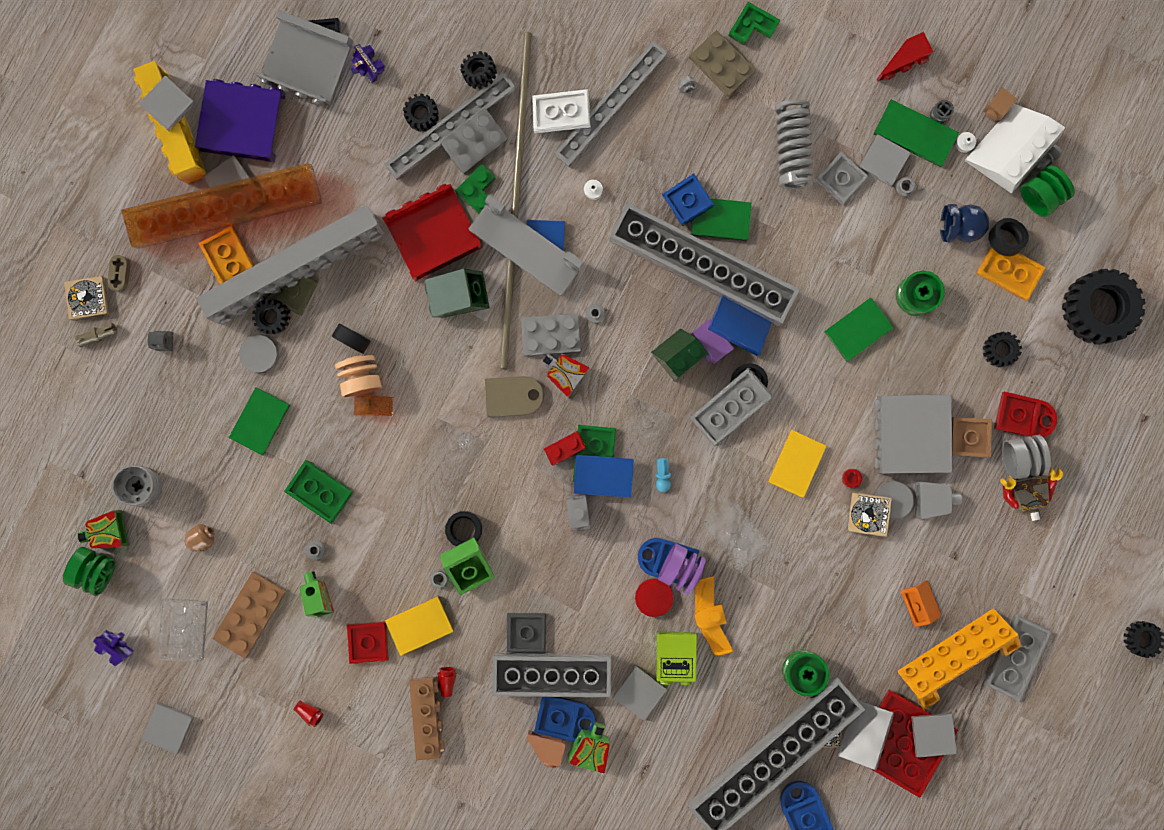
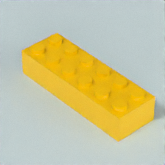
[133,60,207,184]

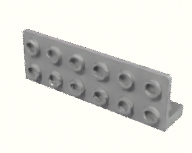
[469,194,584,296]

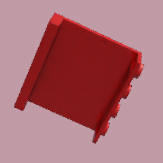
[382,184,483,282]

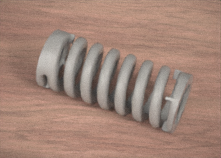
[775,100,814,189]

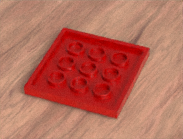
[869,689,958,798]

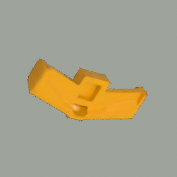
[694,576,734,656]

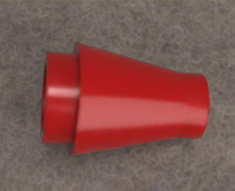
[437,667,457,697]
[293,700,324,727]

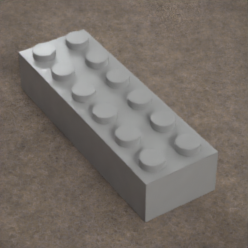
[492,653,611,697]

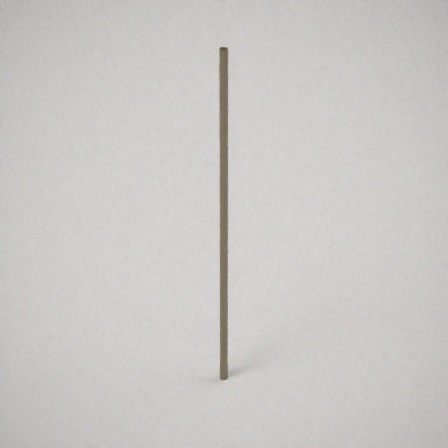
[500,32,532,369]

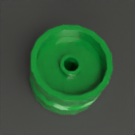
[896,270,945,316]
[782,649,830,697]

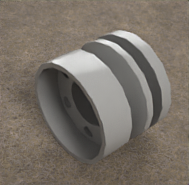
[1002,435,1051,480]
[111,465,162,507]

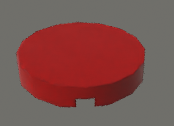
[635,578,673,617]

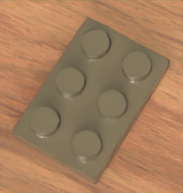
[689,30,756,97]

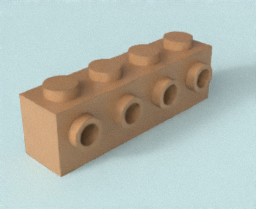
[409,676,445,761]

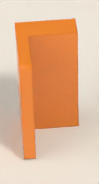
[900,580,941,627]

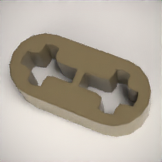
[107,255,130,292]

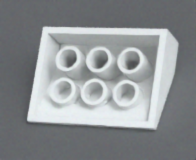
[965,104,1065,194]

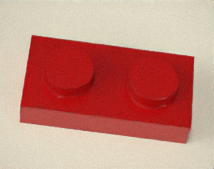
[544,431,587,466]

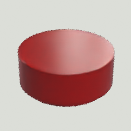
[842,469,862,488]

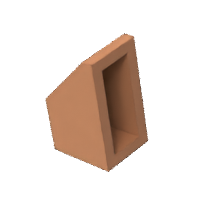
[527,730,566,768]

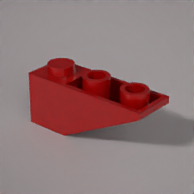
[877,31,934,81]

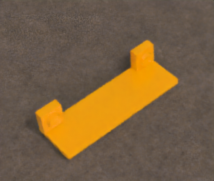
[898,609,1022,710]

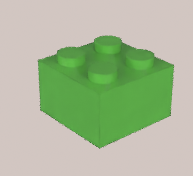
[440,538,495,596]

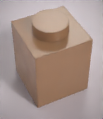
[983,87,1017,122]

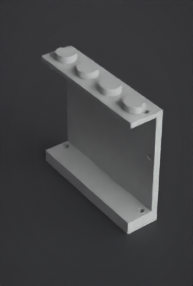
[255,10,353,106]
[874,395,952,473]

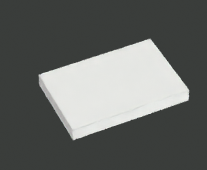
[532,89,591,133]

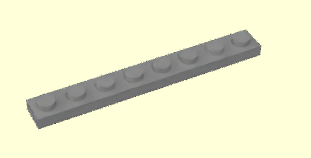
[554,41,668,167]
[385,73,516,180]

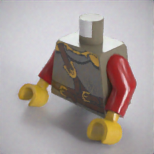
[1000,468,1063,521]

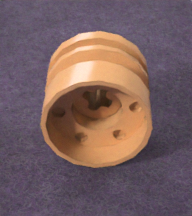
[334,355,382,398]

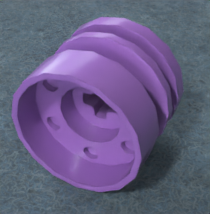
[658,543,706,595]

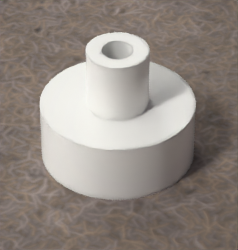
[955,132,976,153]
[584,180,603,200]

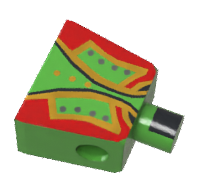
[78,510,129,549]
[299,571,334,618]
[567,723,610,774]

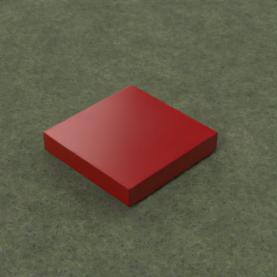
[347,621,389,664]

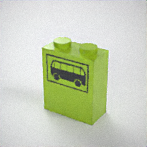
[656,632,697,685]

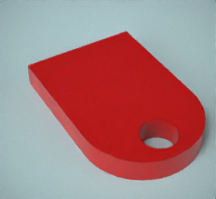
[994,391,1057,437]

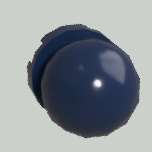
[940,204,989,243]

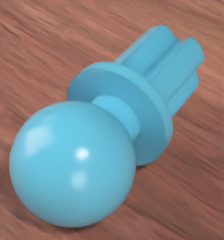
[656,458,671,493]

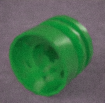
[1020,165,1075,217]
[63,547,116,596]

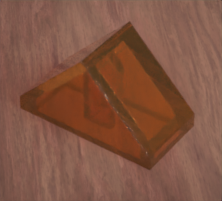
[354,395,393,416]

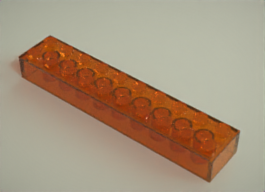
[121,163,322,249]

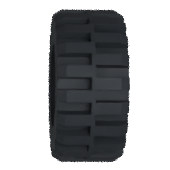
[1062,269,1146,345]

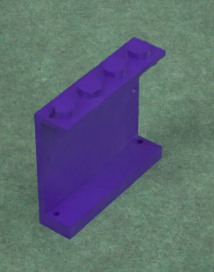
[195,79,285,162]

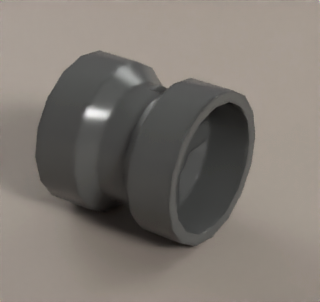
[930,100,954,124]

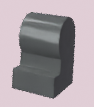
[148,331,174,351]

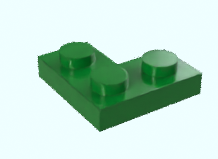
[728,1,780,45]
[455,164,496,214]

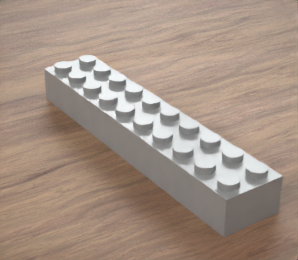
[609,203,800,326]
[196,204,384,324]
[688,675,865,830]

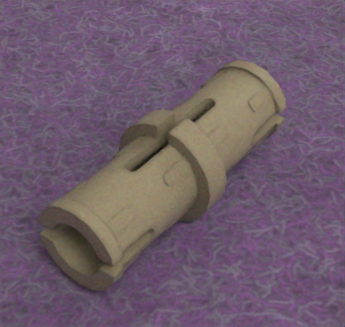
[75,323,117,347]

